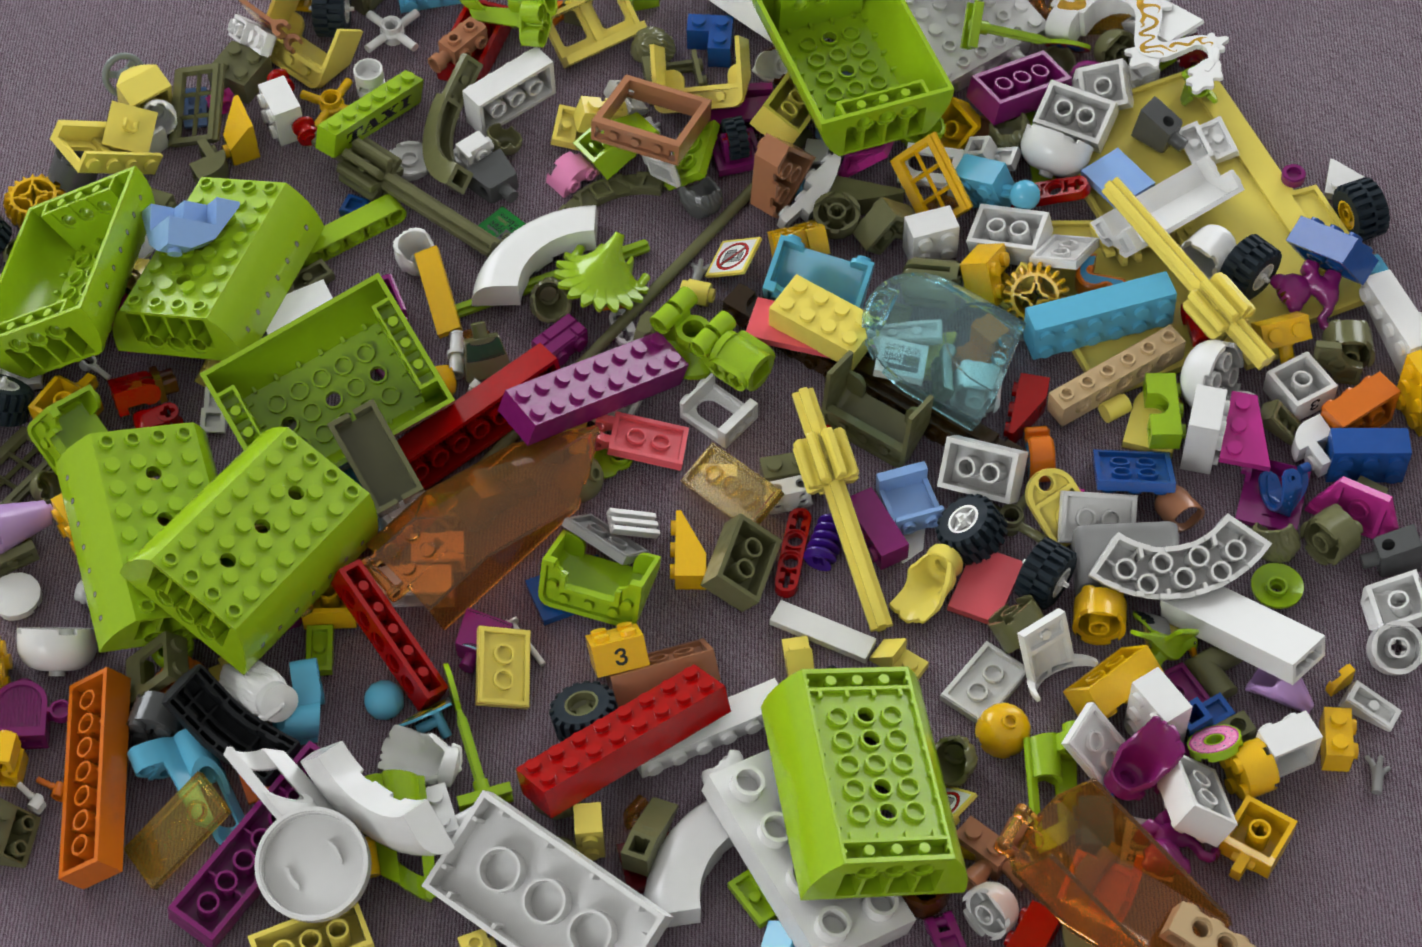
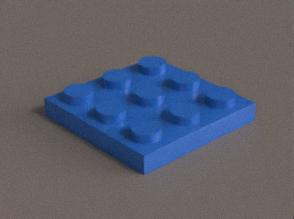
[1092,449,1176,495]

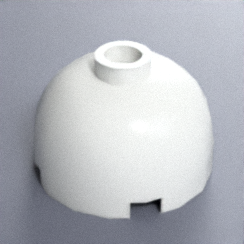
[962,882,1019,941]

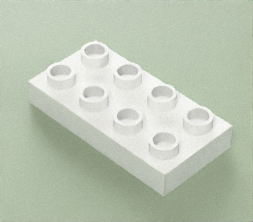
[701,749,916,947]
[422,790,673,947]

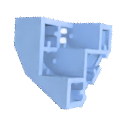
[142,197,240,257]

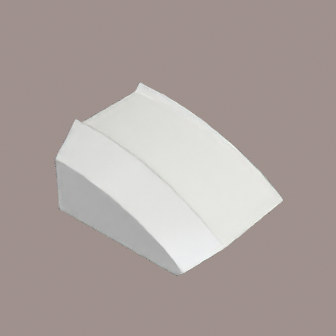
[1072,58,1134,110]
[1360,569,1422,631]

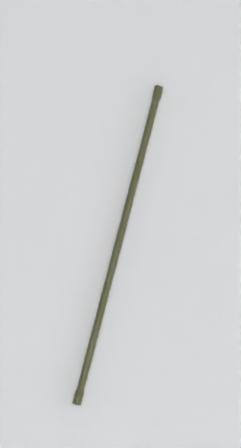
[456,128,813,491]

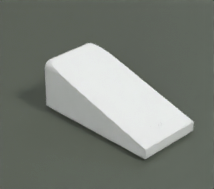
[1338,680,1402,732]

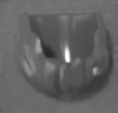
[677,176,723,219]

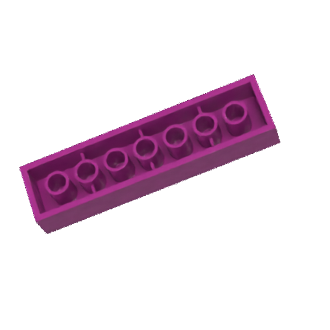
[498,332,689,446]
[168,740,320,947]

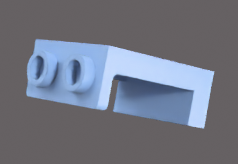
[1081,148,1155,209]
[876,461,945,535]

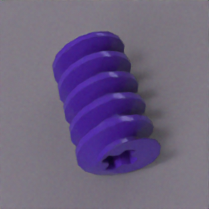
[803,514,842,571]

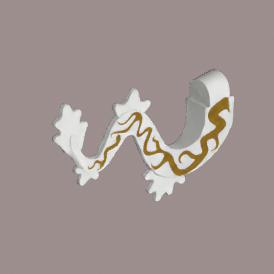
[1045,0,1229,95]

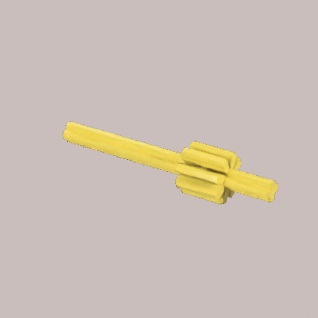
[1101,177,1276,370]
[792,387,893,632]

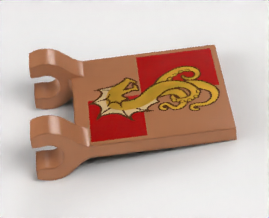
[238,0,303,54]

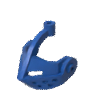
[1258,462,1312,517]

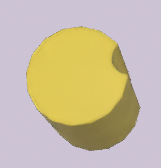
[1098,393,1132,423]

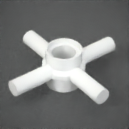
[364,9,420,53]

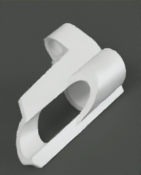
[224,747,338,820]

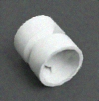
[353,58,385,98]

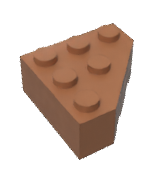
[750,133,816,219]

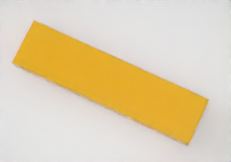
[414,245,463,339]

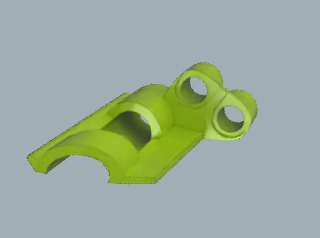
[459,0,558,47]
[1023,720,1078,855]
[364,769,436,903]

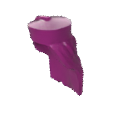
[1103,716,1185,801]

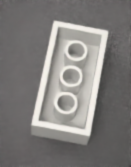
[462,47,556,136]

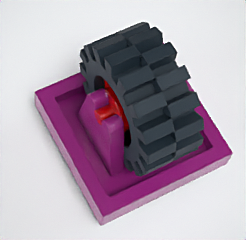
[712,115,758,177]

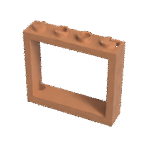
[591,74,712,166]

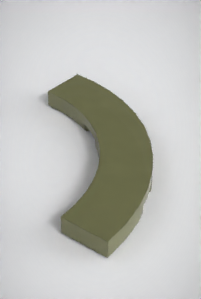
[558,171,665,211]

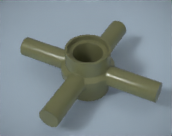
[993,493,1046,543]

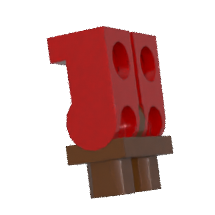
[107,366,179,417]

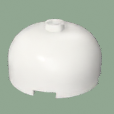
[1021,124,1094,179]
[1180,339,1244,408]
[16,627,98,676]

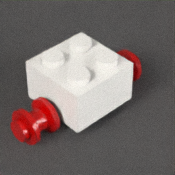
[257,68,317,147]

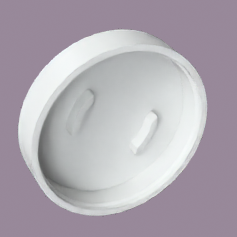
[255,806,372,923]

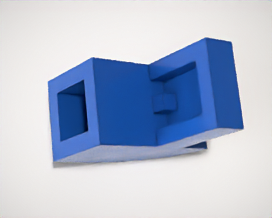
[1186,692,1236,737]

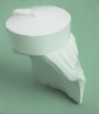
[219,660,298,722]
[378,724,463,788]

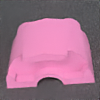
[546,151,600,198]

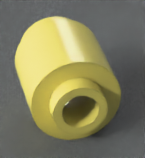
[680,279,716,307]

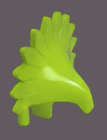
[554,232,650,313]

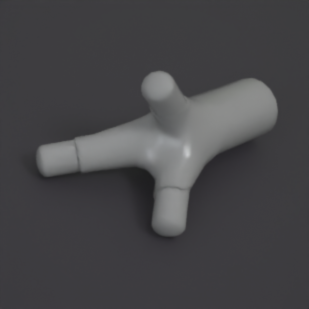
[691,258,711,281]
[1365,755,1391,795]

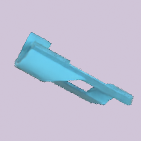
[257,658,325,745]
[127,729,245,845]

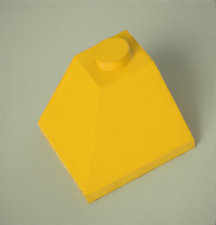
[222,95,260,166]
[941,97,981,162]

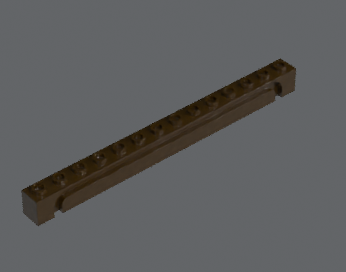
[722,283,1025,451]

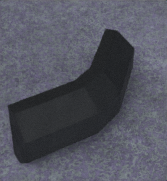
[162,664,301,787]

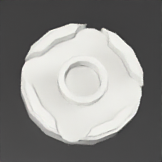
[389,141,429,181]
[0,572,43,621]

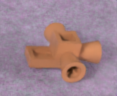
[957,815,1037,891]

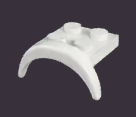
[1017,608,1098,702]

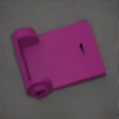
[1235,460,1311,530]

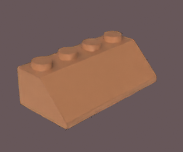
[605,638,721,707]

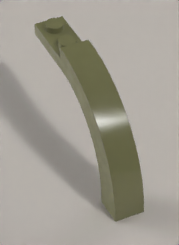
[422,53,483,195]

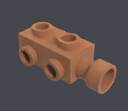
[428,16,488,73]

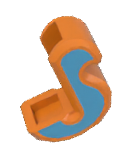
[1075,254,1126,294]
[1023,426,1056,482]

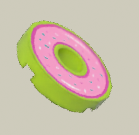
[1187,724,1243,763]

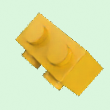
[1319,707,1359,772]

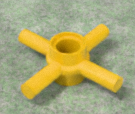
[300,78,353,128]

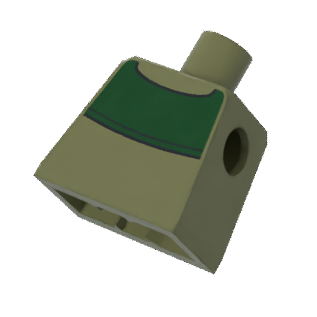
[463,321,510,383]

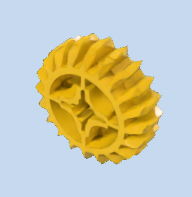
[3,173,66,228]
[1003,262,1070,325]

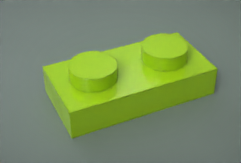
[306,624,335,676]
[727,869,777,929]

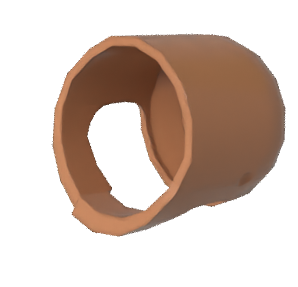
[1154,485,1205,532]

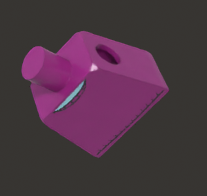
[455,608,514,673]

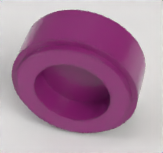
[1281,164,1306,188]

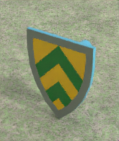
[397,696,452,739]

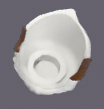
[752,47,787,85]

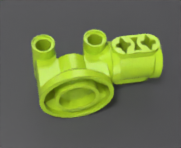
[649,286,776,391]

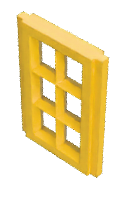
[890,132,974,218]

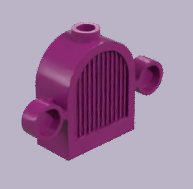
[0,678,68,749]

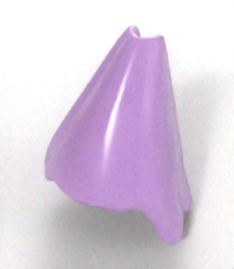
[1245,668,1314,714]

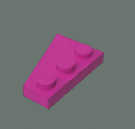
[1218,391,1271,472]

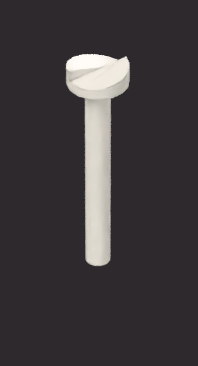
[505,616,546,667]

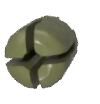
[900,257,964,309]

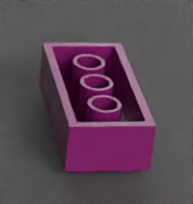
[966,50,1072,125]

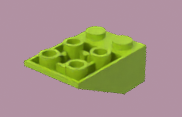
[573,112,660,180]

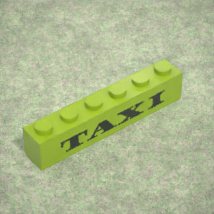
[315,70,424,158]

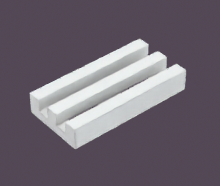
[606,508,660,539]

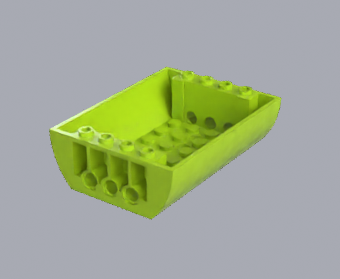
[761,666,968,900]

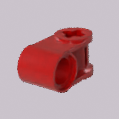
[133,402,184,428]

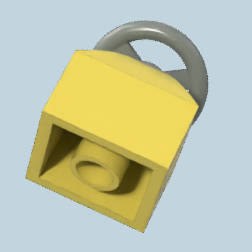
[102,52,172,108]

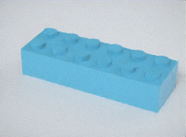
[1023,271,1177,360]

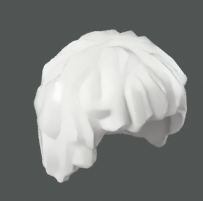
[393,227,435,276]

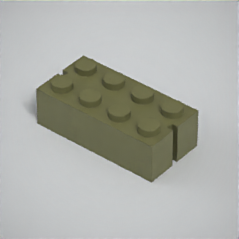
[327,399,425,518]

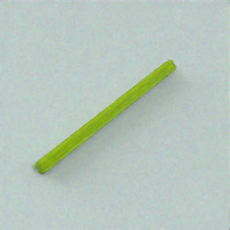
[455,239,650,318]

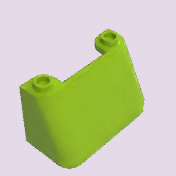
[27,384,108,477]
[538,529,661,626]

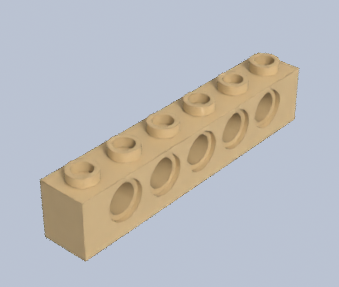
[1047,324,1186,427]
[1158,901,1256,947]

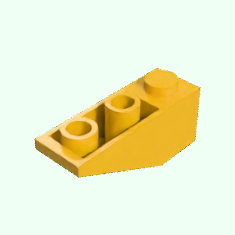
[670,510,707,590]

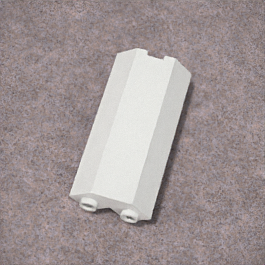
[1090,156,1245,258]

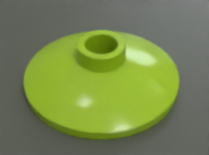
[1251,563,1304,609]

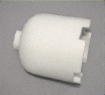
[1180,224,1237,280]

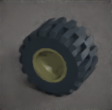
[549,681,618,742]

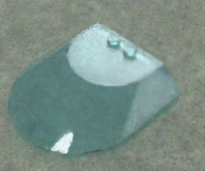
[862,272,1026,431]

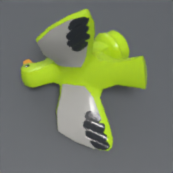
[1130,611,1199,666]

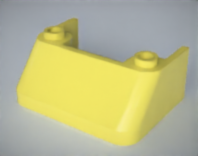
[262,0,363,88]
[649,35,751,114]

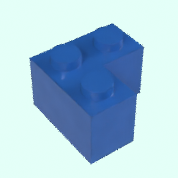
[686,14,734,68]

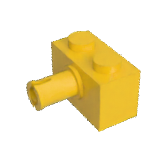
[1251,311,1313,364]

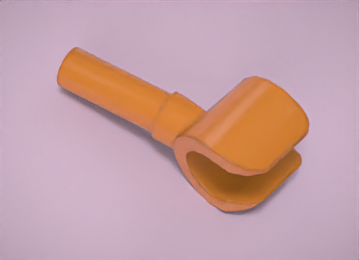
[36,777,64,802]

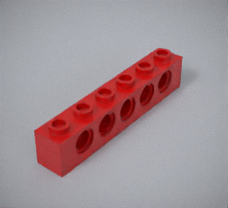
[330,559,449,712]

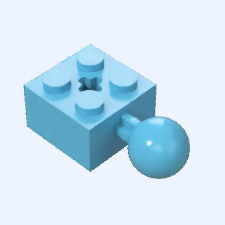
[955,153,1040,210]

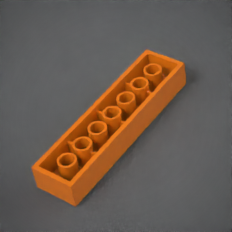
[58,667,131,890]

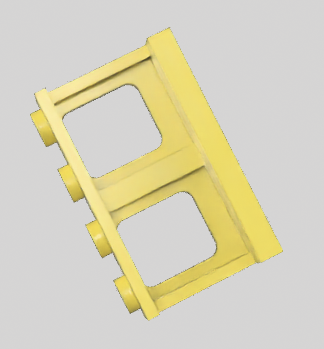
[548,0,647,69]
[50,120,163,175]

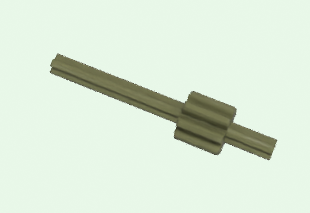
[311,131,501,258]

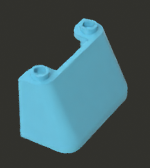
[762,234,875,309]

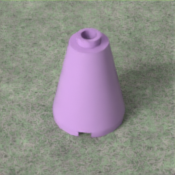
[0,500,54,554]

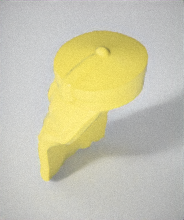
[889,544,963,624]

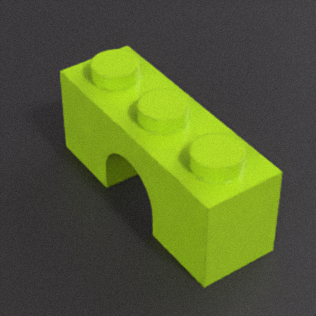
[1143,373,1186,449]

